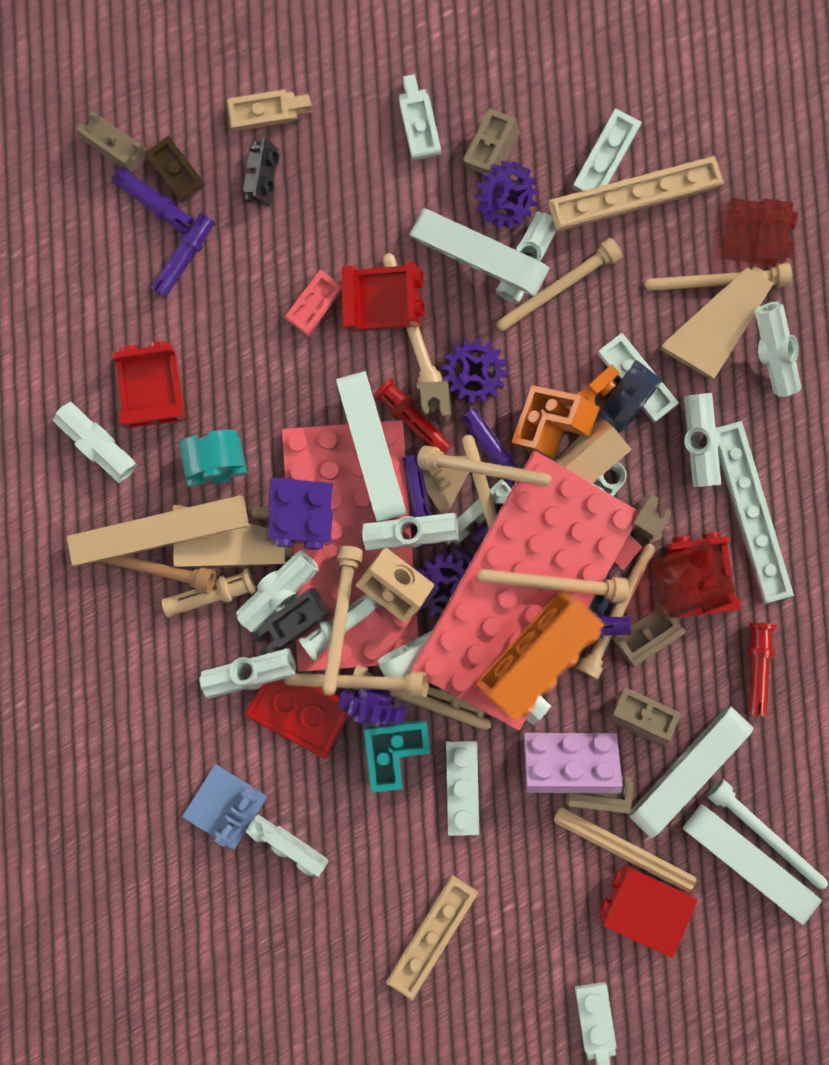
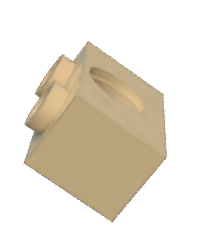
[356,547,434,623]

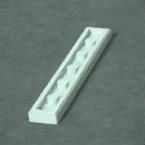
[716,421,794,604]

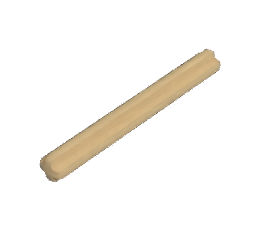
[554,808,696,892]

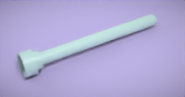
[707,779,828,890]

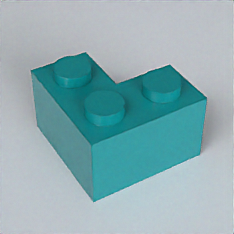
[363,719,430,793]

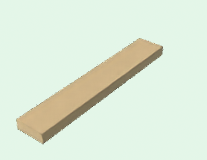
[547,156,724,232]
[67,495,249,566]

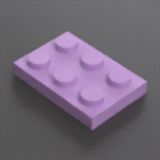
[524,733,622,793]

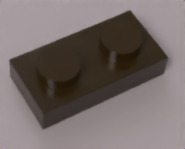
[145,135,205,203]

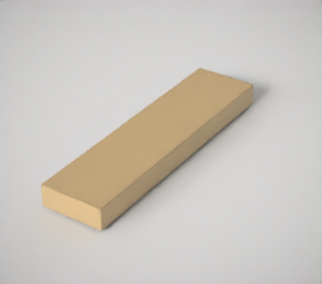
[386,875,478,1000]

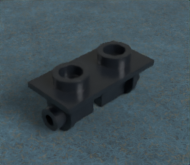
[242,137,280,206]

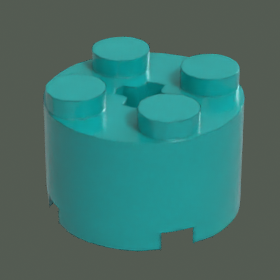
[179,430,247,487]

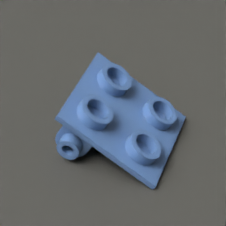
[182,764,268,850]

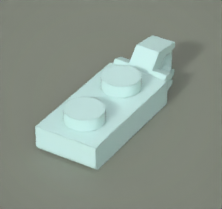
[399,74,441,161]
[444,479,512,546]
[246,814,329,877]
[575,982,617,1065]

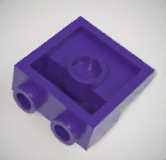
[266,477,333,550]

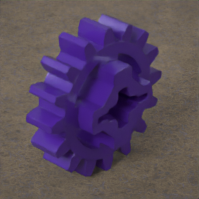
[474,160,539,229]
[442,338,508,405]
[417,553,467,617]
[338,688,407,727]

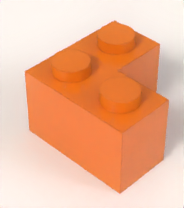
[511,385,599,459]

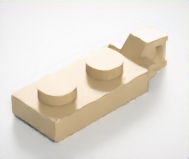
[227,89,312,132]

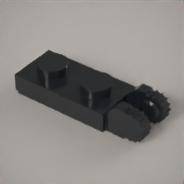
[251,588,330,655]

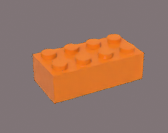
[476,590,605,721]

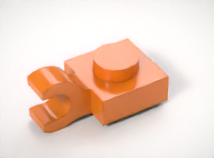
[576,364,620,404]

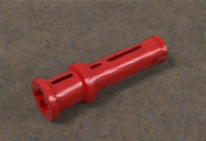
[373,378,453,454]
[747,622,777,716]

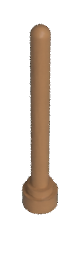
[98,555,216,594]

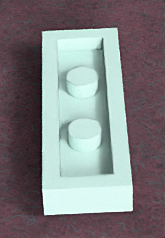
[572,108,642,192]
[597,333,679,424]
[446,740,479,836]

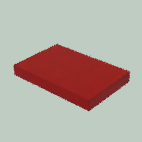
[244,672,349,759]

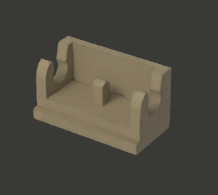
[463,108,520,176]
[76,111,148,173]
[417,381,451,425]
[631,494,671,543]
[612,605,686,667]
[606,687,681,746]
[565,776,633,814]

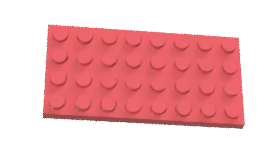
[282,420,419,672]
[410,451,639,731]

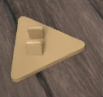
[423,456,469,514]

